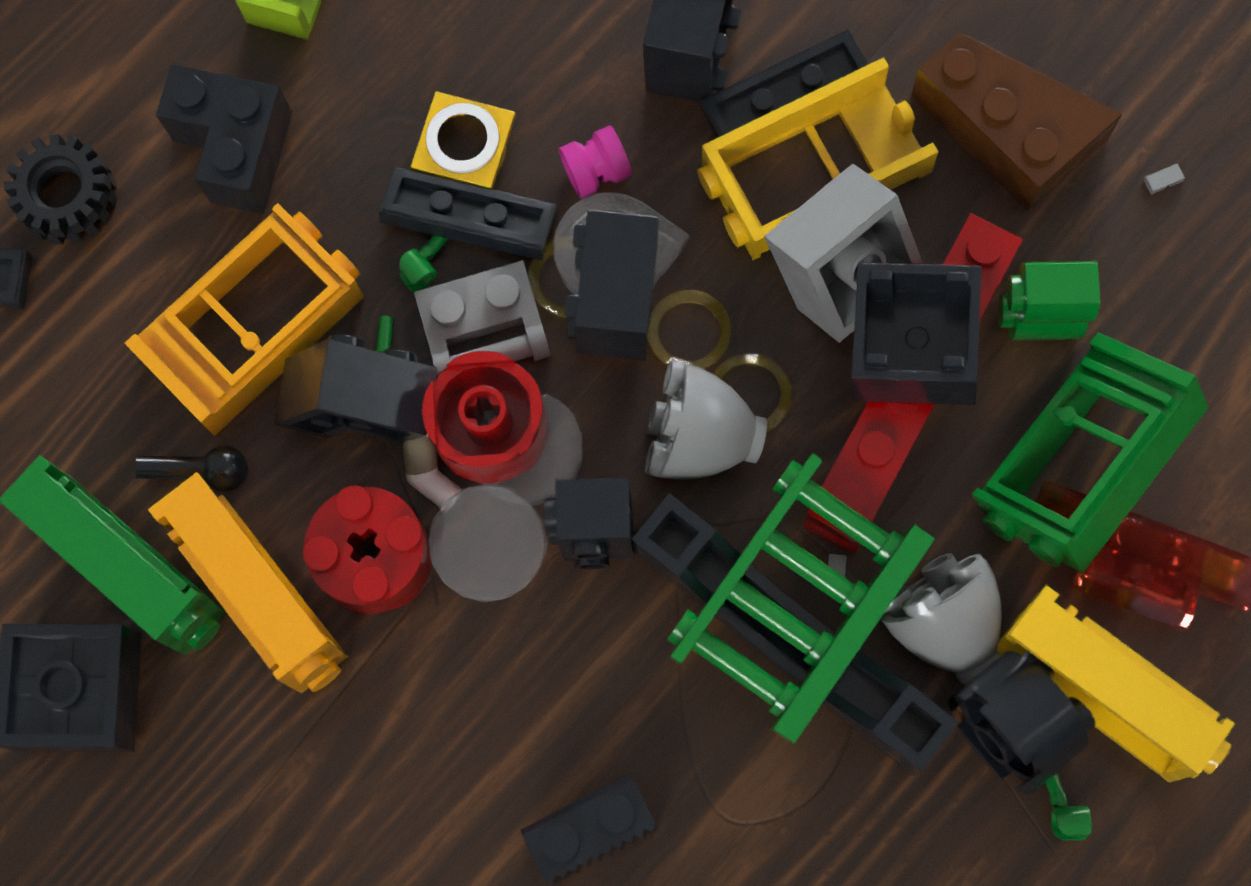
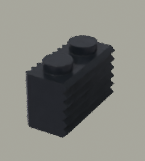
[521,773,657,884]

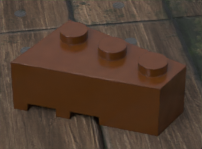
[911,32,1122,211]

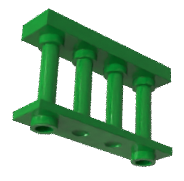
[667,453,935,744]

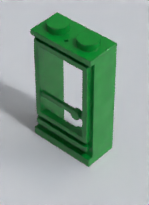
[972,332,1209,574]
[0,455,226,656]

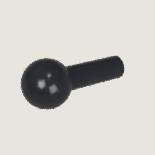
[136,446,248,492]

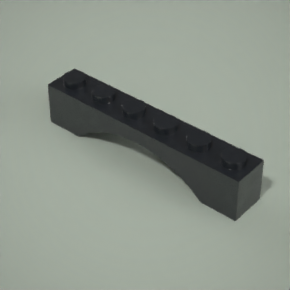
[631,493,959,776]

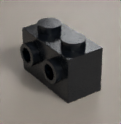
[544,477,634,570]

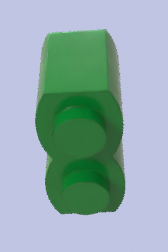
[998,261,1100,340]

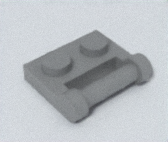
[414,260,551,377]

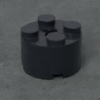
[948,650,1096,795]

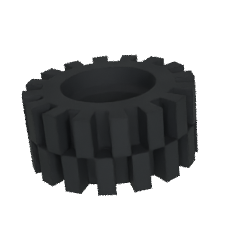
[4,134,117,245]

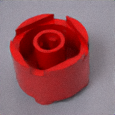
[422,351,548,483]
[303,485,432,615]

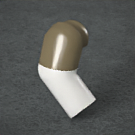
[402,434,463,512]

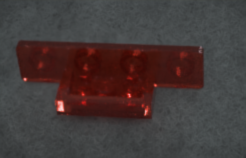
[1034,481,1251,632]

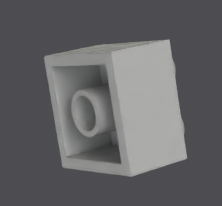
[764,164,923,343]

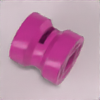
[558,125,632,199]

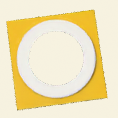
[411,91,516,189]

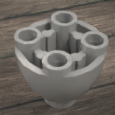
[645,360,767,480]
[881,553,1002,684]

